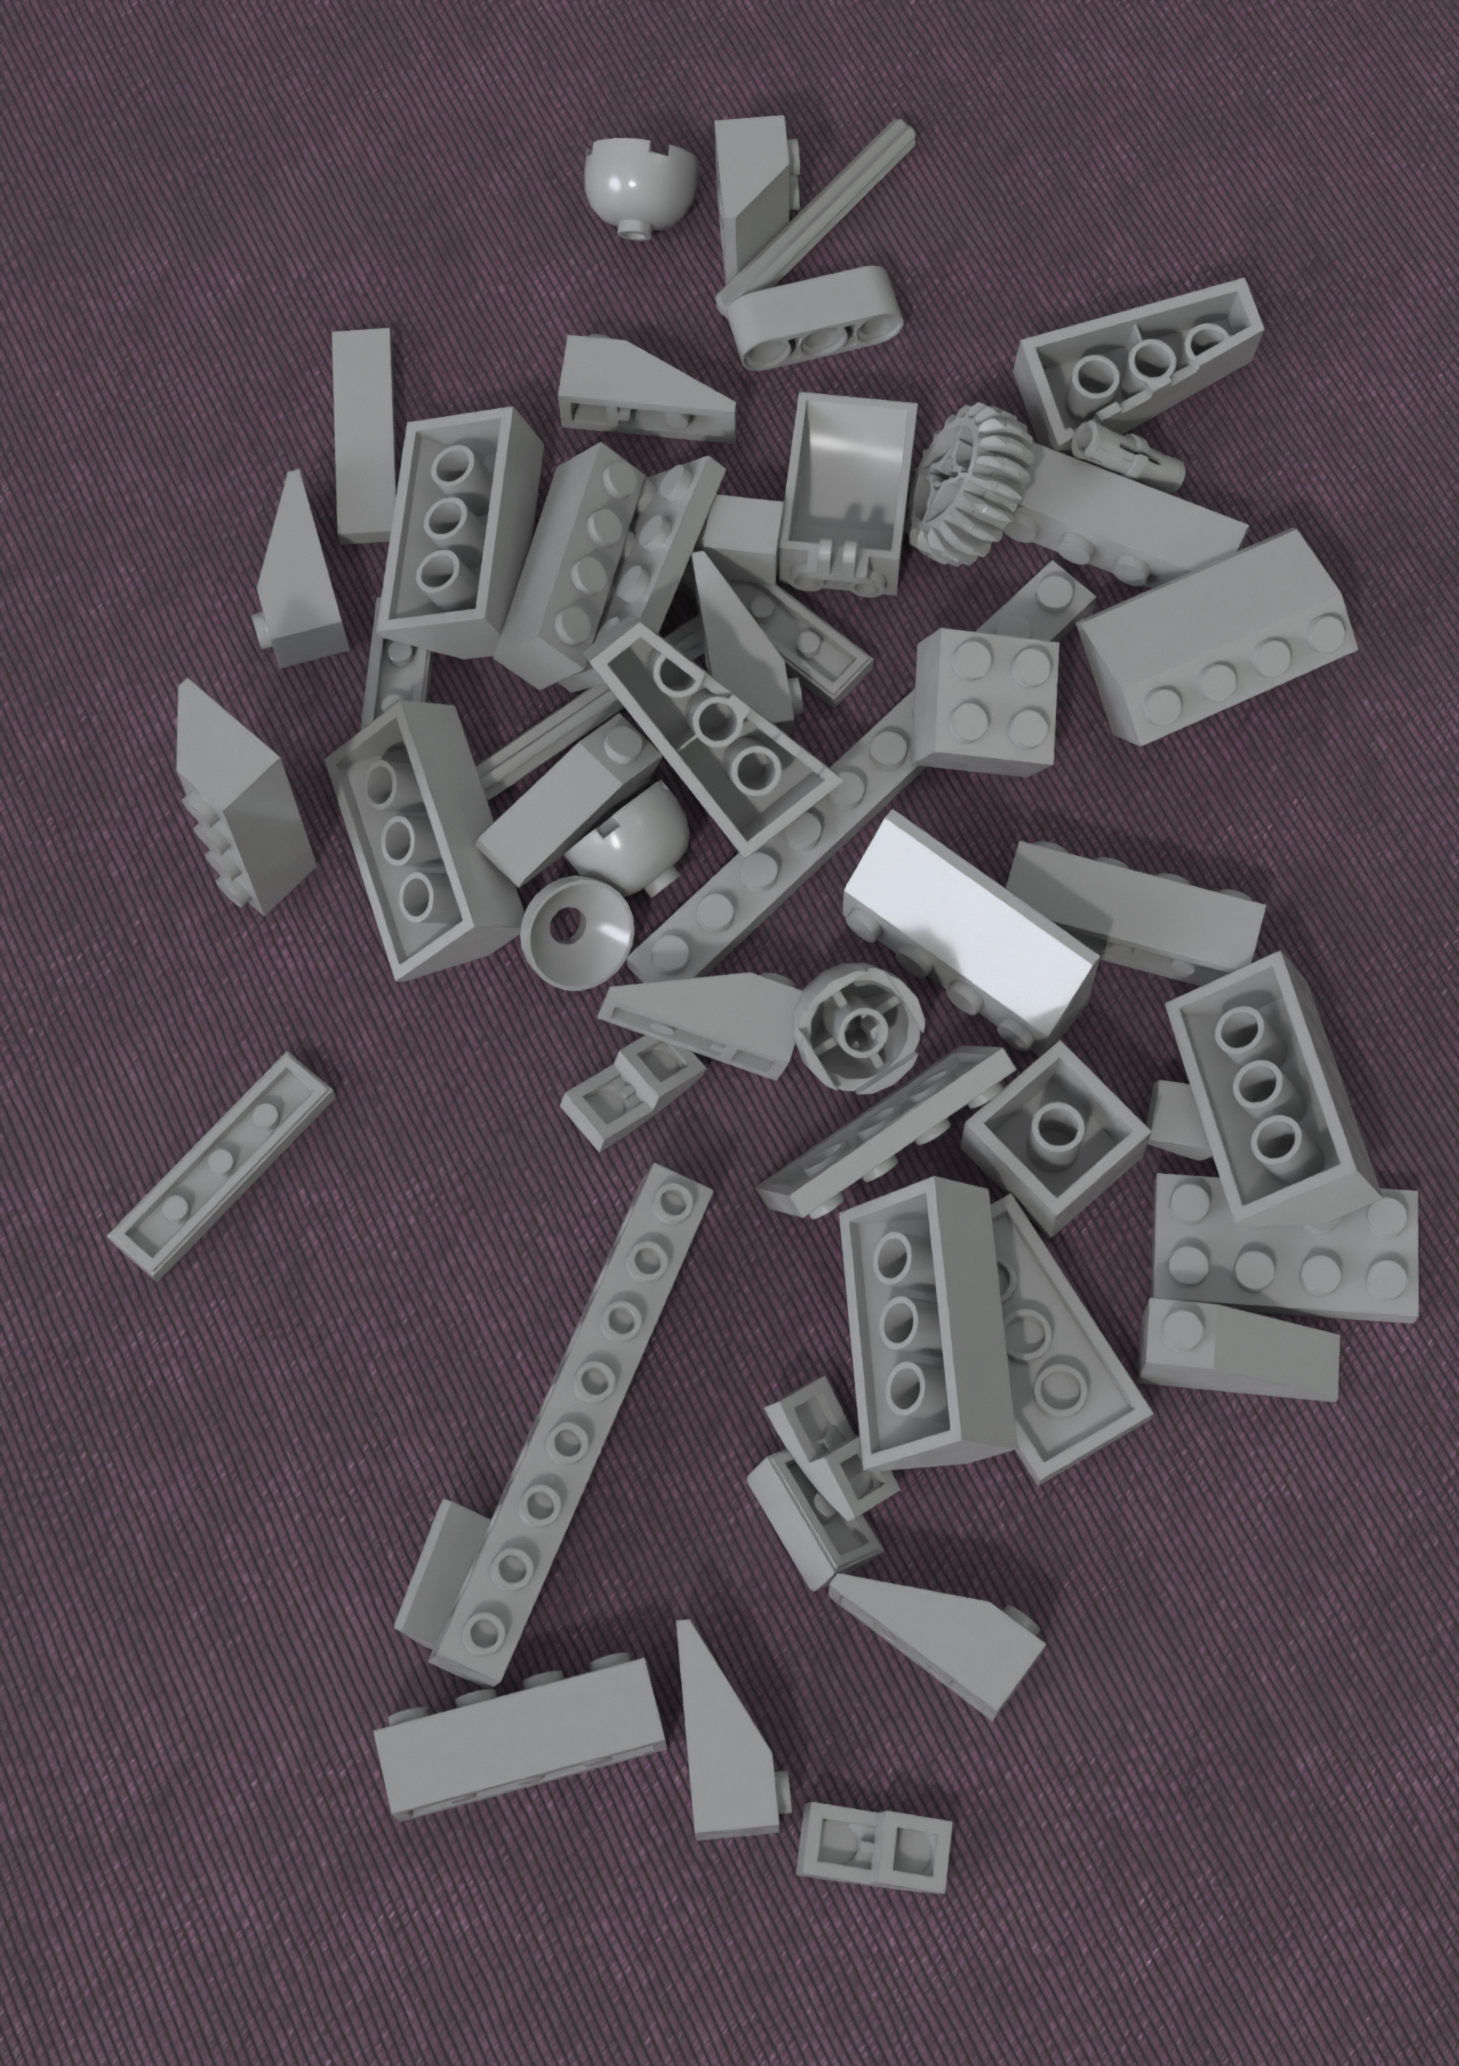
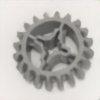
[904,402,1034,568]

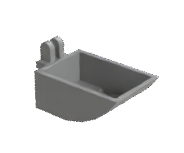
[778,391,918,597]

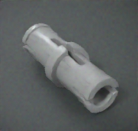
[1071,420,1186,494]

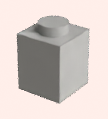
[693,494,784,585]

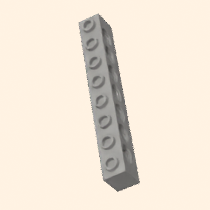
[427,1163,714,1689]

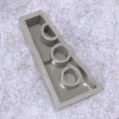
[1013,277,1265,459]
[582,613,844,859]

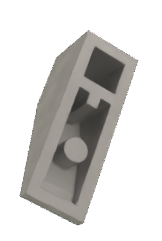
[558,334,737,444]
[252,469,350,669]
[691,551,803,735]
[475,713,663,888]
[597,972,802,1081]
[1137,1298,1340,1402]
[828,1573,1046,1721]
[676,1619,792,1841]

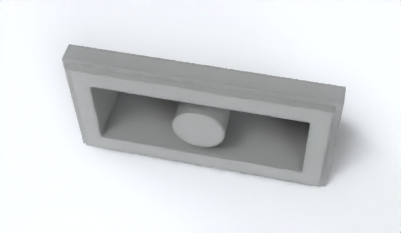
[747,1449,884,1591]
[394,1499,491,1649]

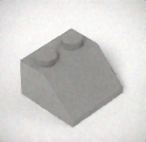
[714,115,800,285]

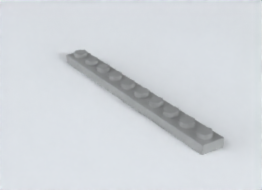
[626,560,1097,983]

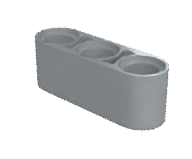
[726,265,904,371]

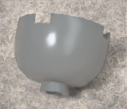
[584,138,700,241]
[564,780,690,898]
[793,963,925,1094]

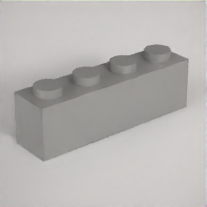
[493,442,646,690]
[1003,442,1249,589]
[1006,841,1266,986]
[373,1653,667,1822]

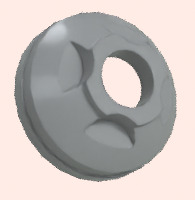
[520,876,635,991]

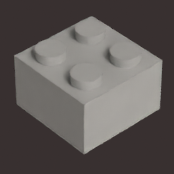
[911,628,1059,778]
[960,1040,1152,1239]

